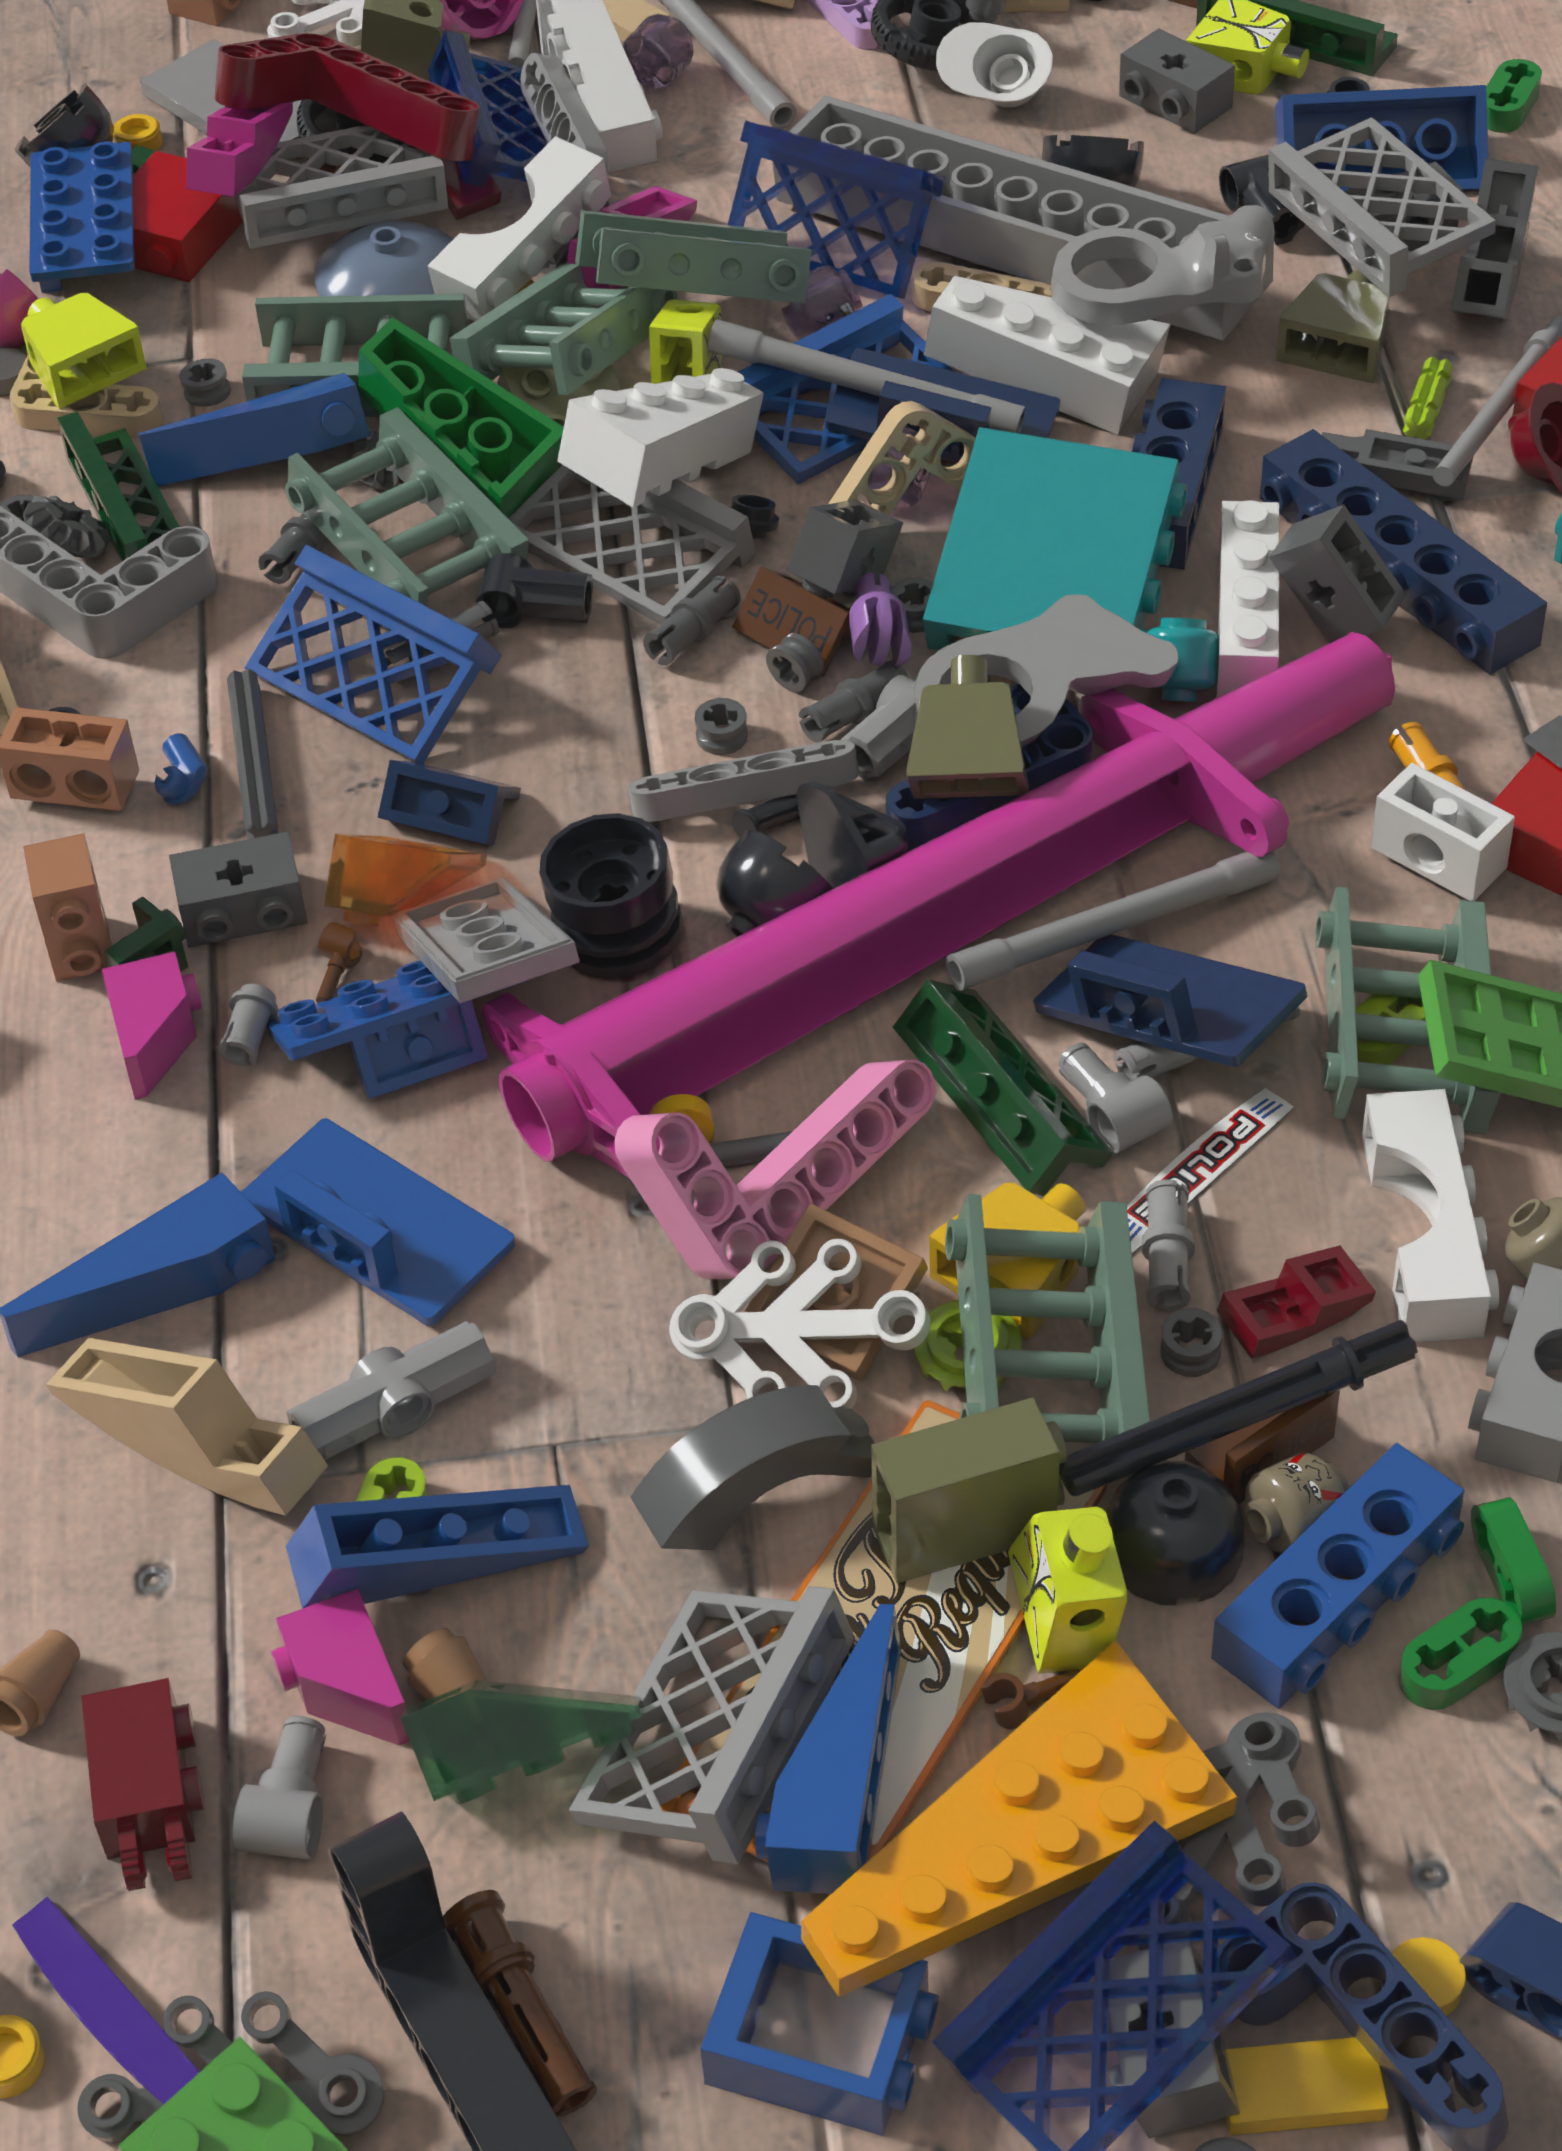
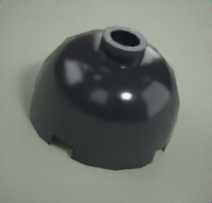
[14,83,114,167]
[1042,135,1144,187]
[716,829,833,937]
[1106,1461,1244,1606]

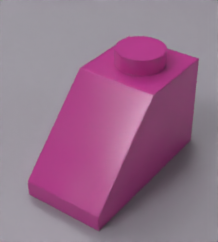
[102,951,203,1099]
[271,1588,413,1745]

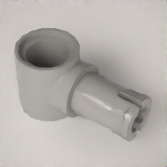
[1059,1043,1173,1155]
[233,1716,326,1859]

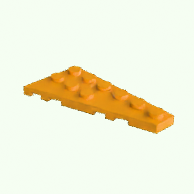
[801,1640,1237,1997]

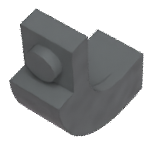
[1451,158,1539,320]
[630,1385,875,1550]

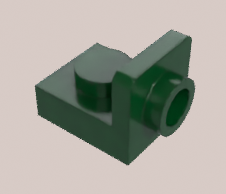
[104,896,188,972]

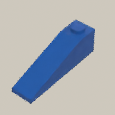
[138,373,370,486]
[0,1172,275,1357]
[286,1485,589,1608]
[755,1604,902,1894]

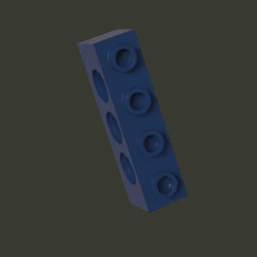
[1132,378,1226,570]

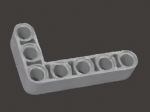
[0,506,218,659]

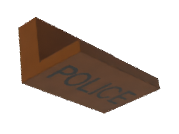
[732,566,851,676]
[1185,1390,1340,1504]

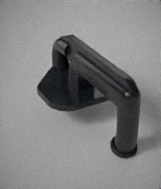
[732,781,908,889]

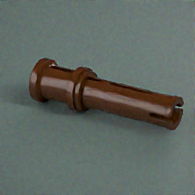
[443,1889,597,2116]

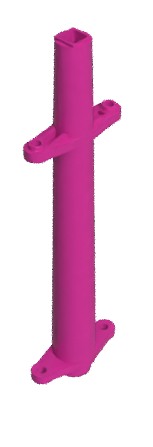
[482,632,1395,1178]

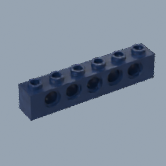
[1260,429,1547,675]

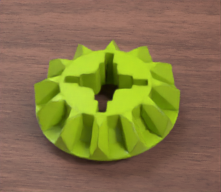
[914,1300,1022,1393]

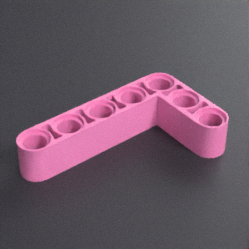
[615,1059,936,1279]

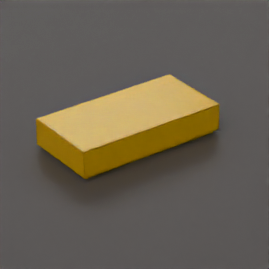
[1226,2037,1389,2136]

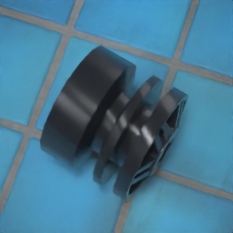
[539,813,682,979]

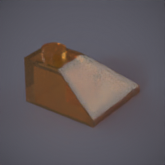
[324,833,487,926]

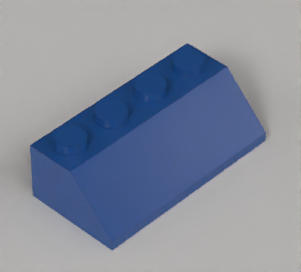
[1275,85,1488,192]

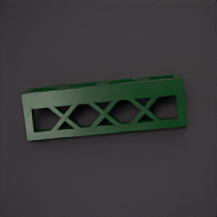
[1196,0,1398,77]
[57,411,180,562]
[892,979,1113,1196]

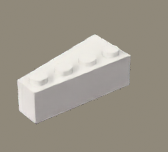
[536,0,663,173]
[924,276,1170,435]
[557,368,764,508]

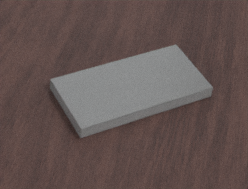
[140,39,337,142]
[392,877,580,1003]

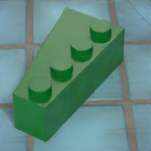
[358,317,564,518]

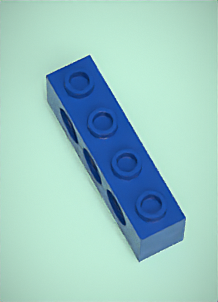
[1211,1442,1465,1709]

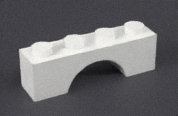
[427,136,611,321]
[1216,500,1279,698]
[1362,1089,1499,1342]

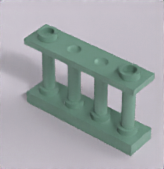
[575,210,812,304]
[450,263,677,395]
[242,293,469,417]
[285,407,529,607]
[1315,886,1501,1134]
[945,1194,1150,1477]

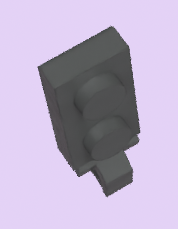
[1322,429,1474,499]

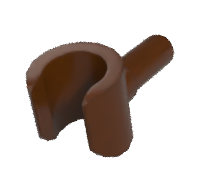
[316,922,362,1003]
[982,1668,1080,1729]

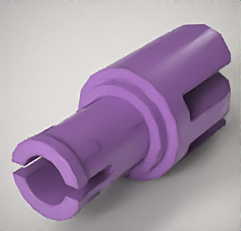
[849,573,911,667]

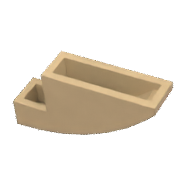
[45,1338,328,1516]

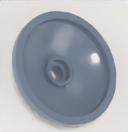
[314,220,453,297]

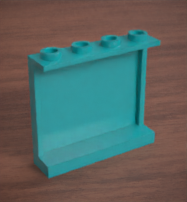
[923,427,1188,650]

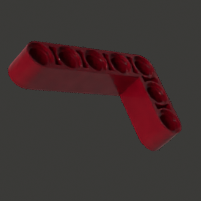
[214,33,480,161]

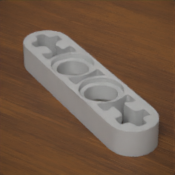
[520,53,609,173]
[628,740,859,822]

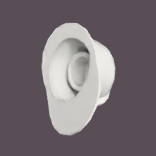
[936,22,1053,108]

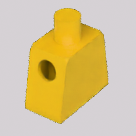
[929,1183,1086,1341]

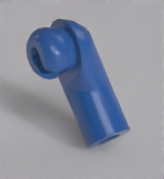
[154,733,208,805]

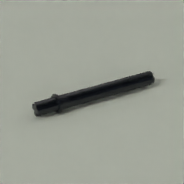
[1059,1320,1418,1496]

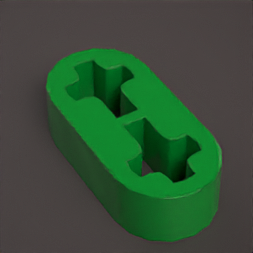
[1486,59,1542,133]
[1471,1497,1556,1625]
[1398,1597,1523,1710]

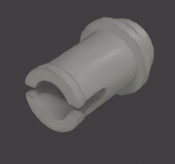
[218,983,279,1066]

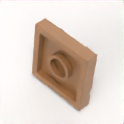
[744,1203,928,1381]

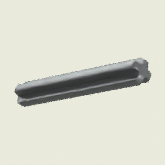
[227,668,279,839]

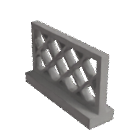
[1268,117,1496,298]
[233,125,448,249]
[508,465,756,625]
[569,1586,855,1864]

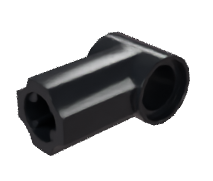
[1219,154,1305,245]
[475,553,593,629]

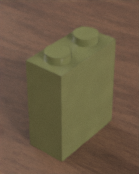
[871,1397,1067,1584]

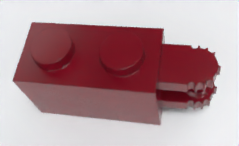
[81,1678,205,1891]

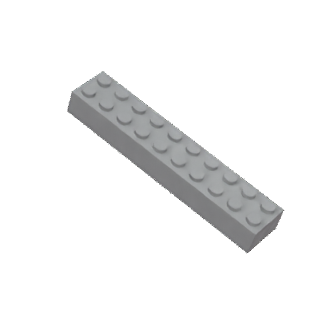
[771,95,1274,341]

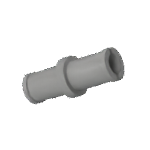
[1142,1179,1195,1311]

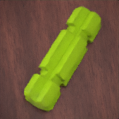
[1403,356,1453,439]

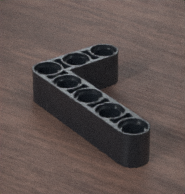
[330,1811,577,2151]

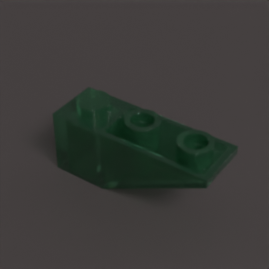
[400,1680,645,1804]

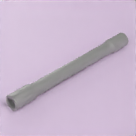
[658,0,796,129]
[708,319,1026,434]
[946,851,1280,991]

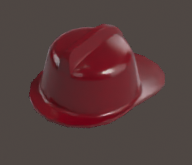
[1508,382,1562,493]

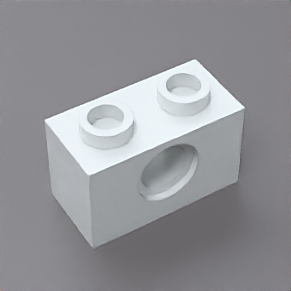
[1371,763,1515,901]

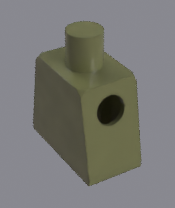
[361,0,471,84]
[1276,270,1390,384]
[907,655,1029,799]

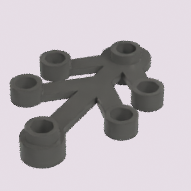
[1129,1712,1320,1951]
[77,1991,385,2143]

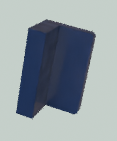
[377,760,521,845]

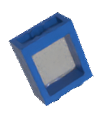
[700,1912,939,2136]

